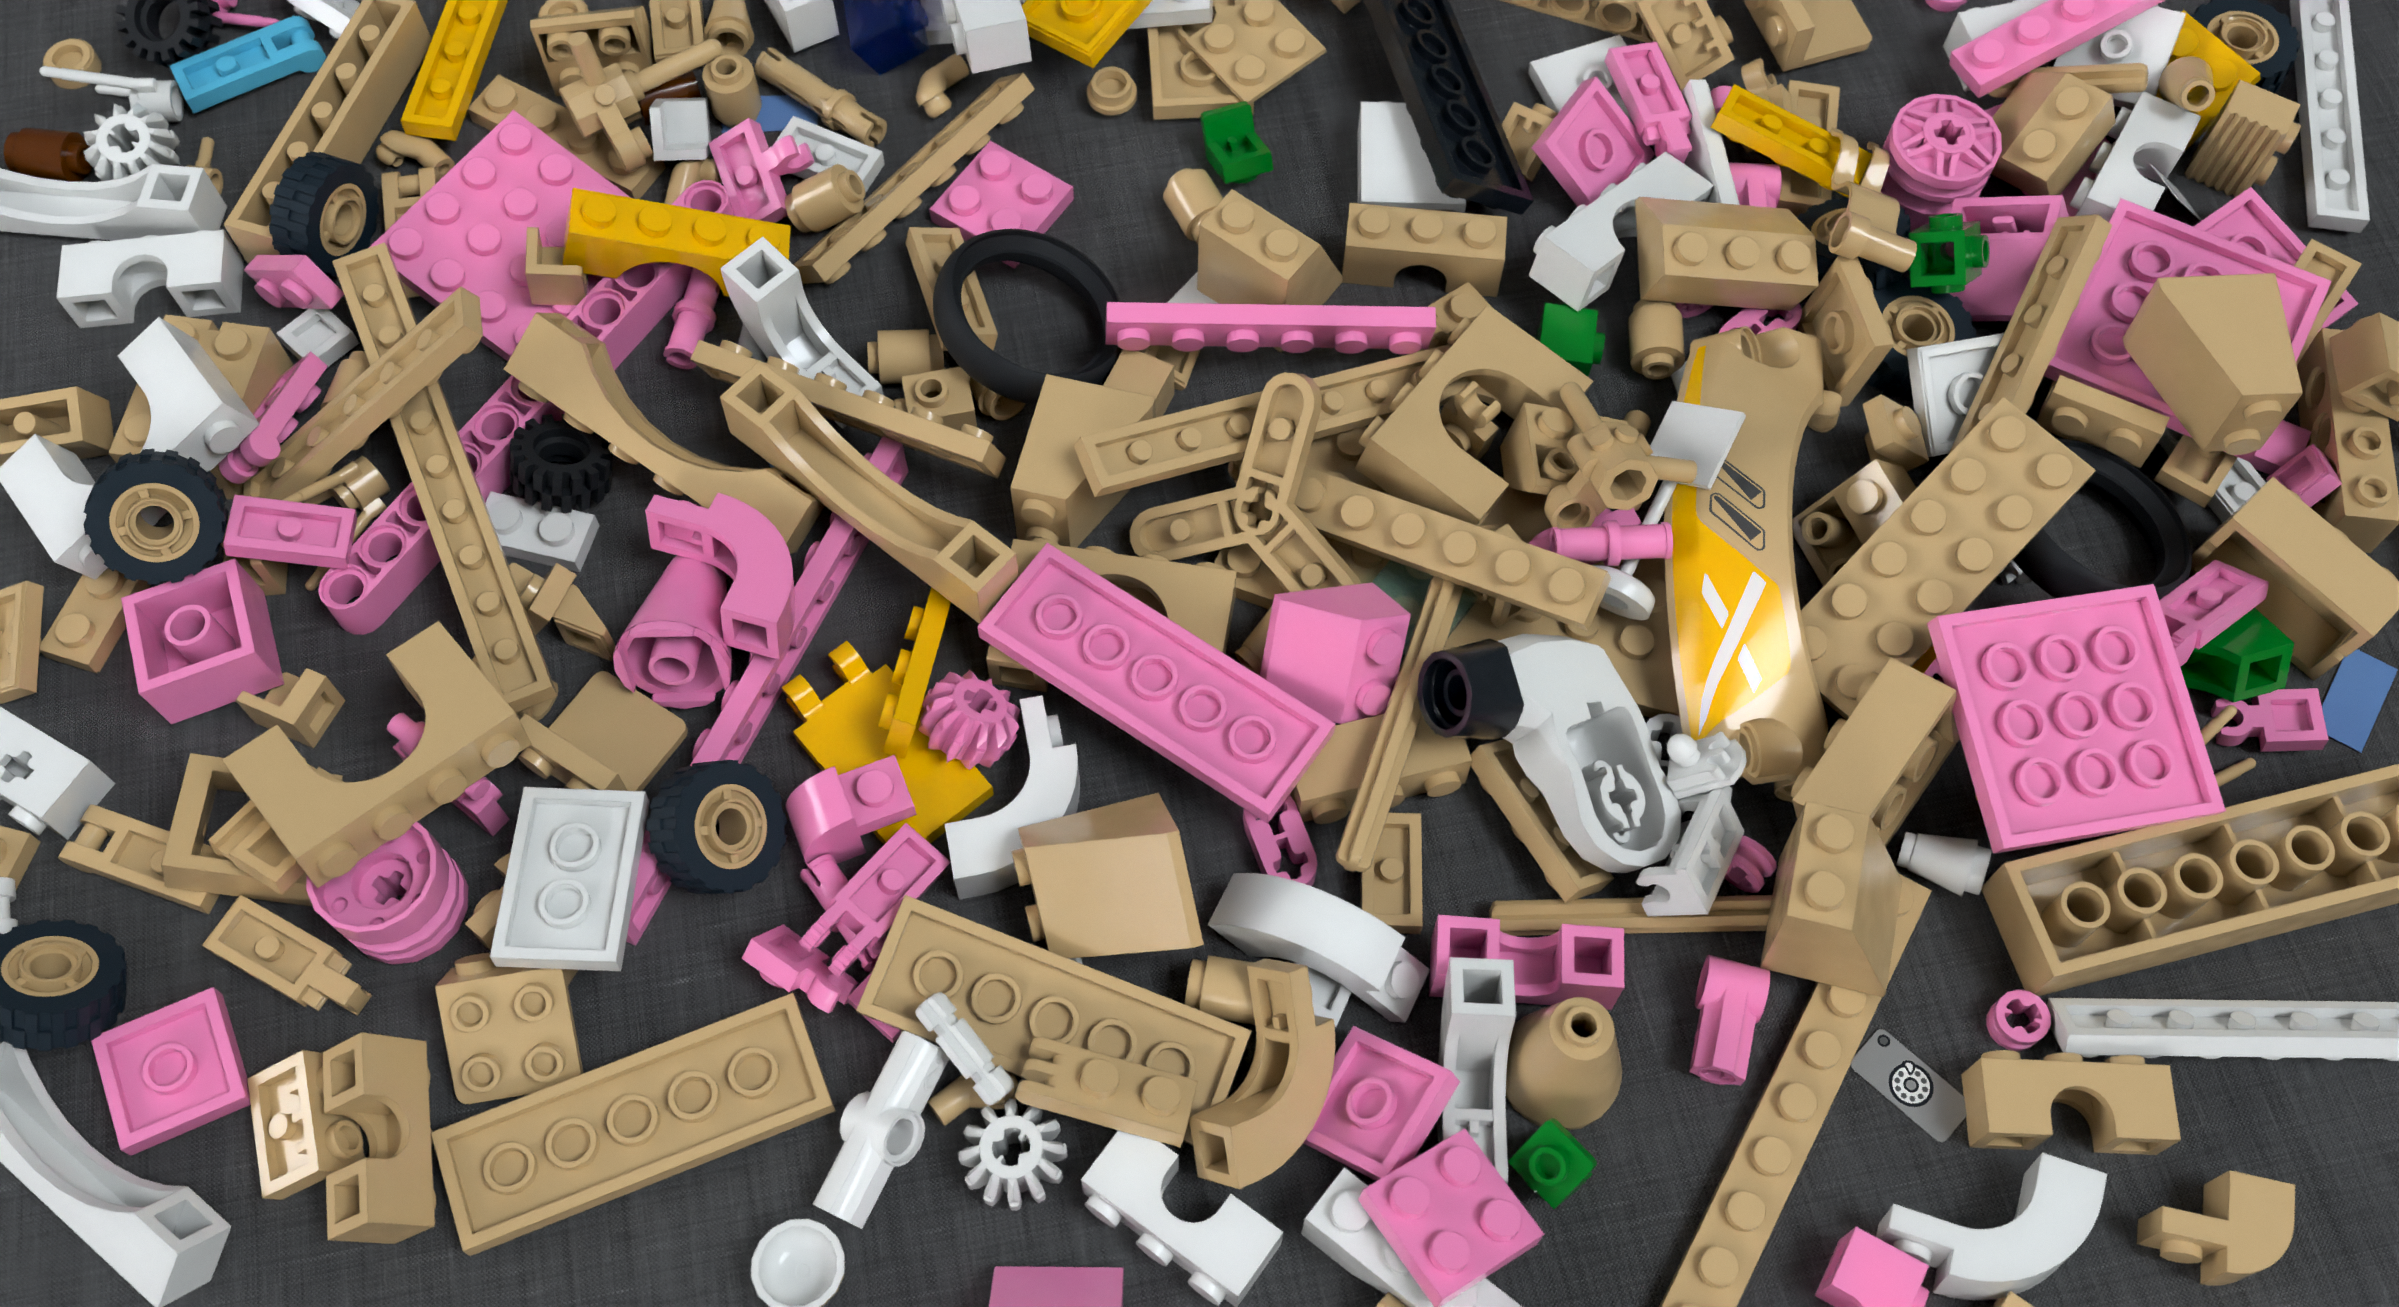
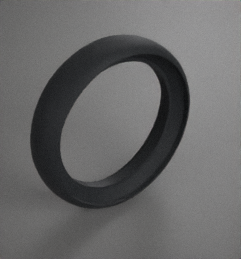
[933,229,1123,405]
[2013,439,2192,600]

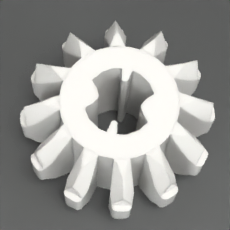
[83,103,181,181]
[958,1098,1067,1211]

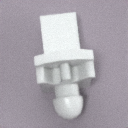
[1666,732,1747,802]

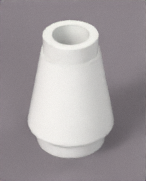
[1896,831,1992,897]

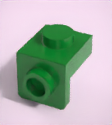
[1200,101,1274,184]
[1508,1118,1597,1209]

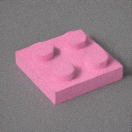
[1532,76,1655,207]
[929,141,1074,269]
[91,987,250,1156]
[1303,1026,1460,1181]
[1358,1128,1544,1307]

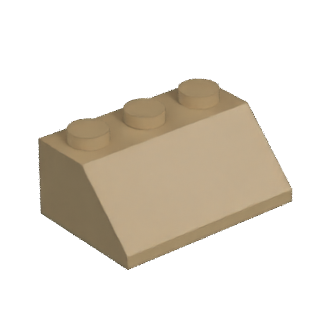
[1635,197,1819,311]
[1791,657,1960,847]

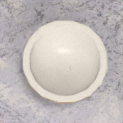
[751,1219,845,1307]

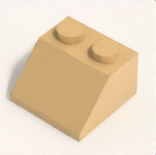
[1991,72,2116,196]

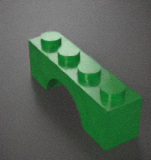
[2180,608,2294,702]

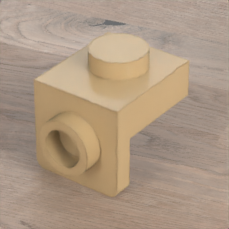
[1862,394,1929,472]

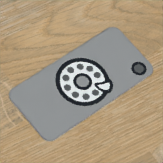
[1851,1029,1966,1142]

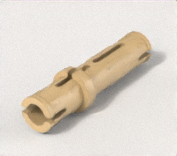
[755,48,887,148]

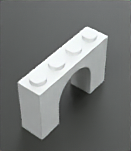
[0,317,260,580]

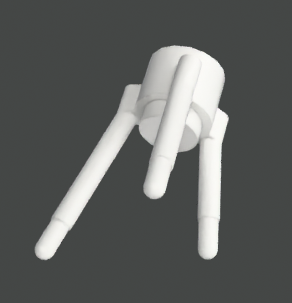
[39,66,184,146]

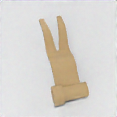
[1828,127,1917,273]

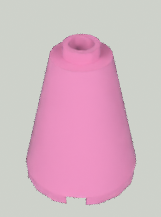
[613,555,733,709]

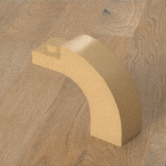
[1189,958,1335,1189]

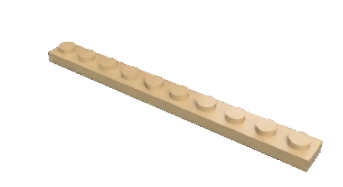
[332,242,558,713]
[1659,873,1932,1307]

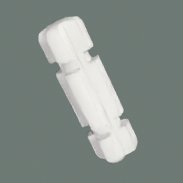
[915,992,1014,1106]

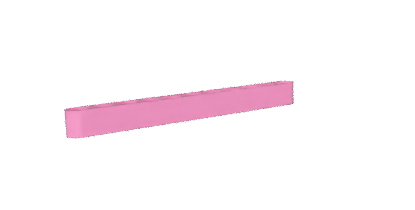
[318,180,735,635]

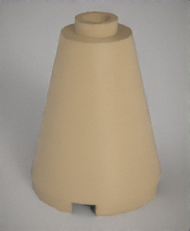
[1506,997,1622,1130]

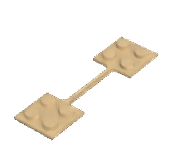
[1185,0,1326,105]

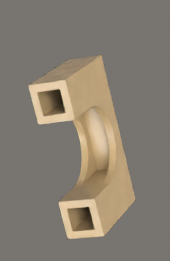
[1355,305,1593,526]
[986,538,1237,692]
[222,621,532,889]

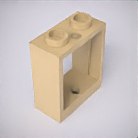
[161,753,343,907]

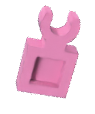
[2211,688,2329,752]
[741,924,858,1013]

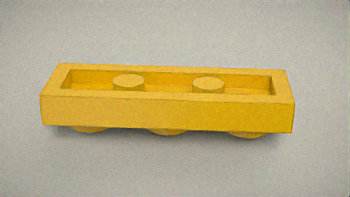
[1710,84,1872,198]
[878,587,951,759]

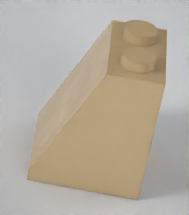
[1197,189,1343,352]
[2123,273,2303,455]
[1010,374,1155,548]
[1011,793,1204,959]
[1760,801,1902,997]

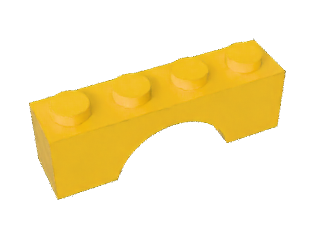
[562,188,790,297]

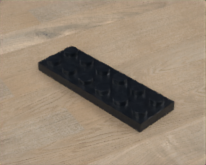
[1364,0,1534,215]

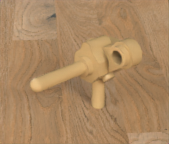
[559,31,723,173]
[1544,382,1697,529]

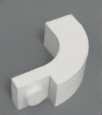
[720,237,883,428]
[945,695,1080,900]
[1208,873,1430,1022]
[1437,957,1516,1184]
[1876,1153,2107,1300]

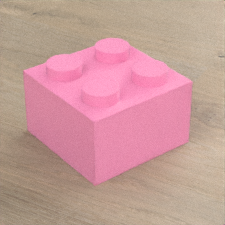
[121,558,284,724]

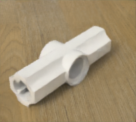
[813,1030,949,1229]

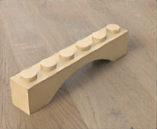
[503,313,825,554]
[720,360,1019,624]

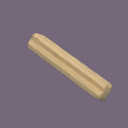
[1989,63,2148,98]

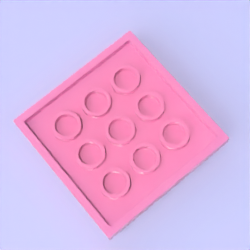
[369,110,631,362]
[2044,198,2332,462]
[1927,584,2226,854]

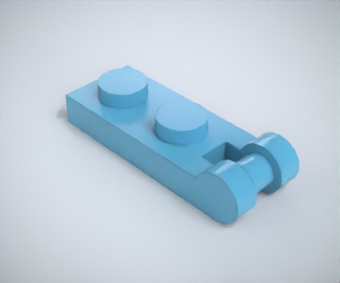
[169,16,327,113]

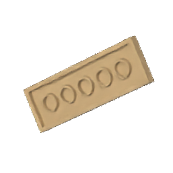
[1801,397,2096,721]
[856,895,1251,1145]
[431,993,836,1256]

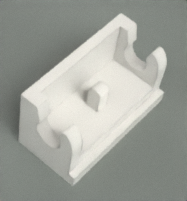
[1636,787,1745,916]

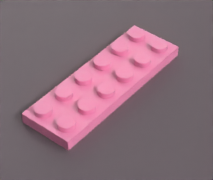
[977,543,1335,824]

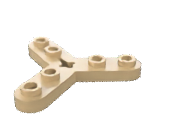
[1130,372,1362,592]

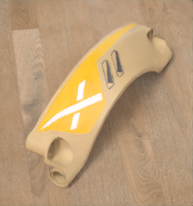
[1664,326,1828,802]

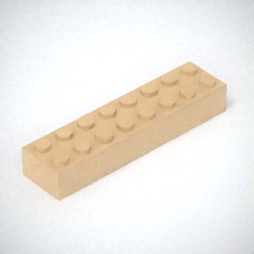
[1981,764,2399,996]

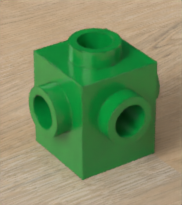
[1907,213,1990,293]

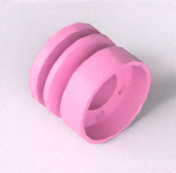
[1881,94,2002,232]
[306,822,468,965]

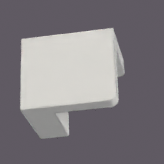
[649,97,711,161]

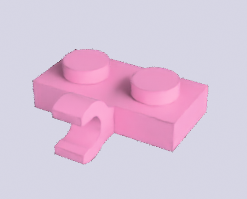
[708,118,814,223]

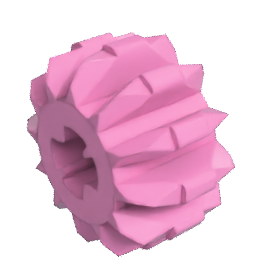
[918,670,1021,770]

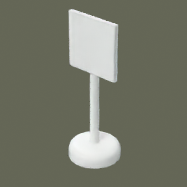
[1592,401,1746,621]

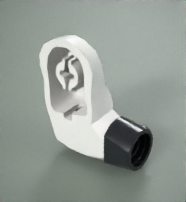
[1417,634,1681,873]

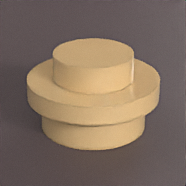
[1087,67,1137,115]

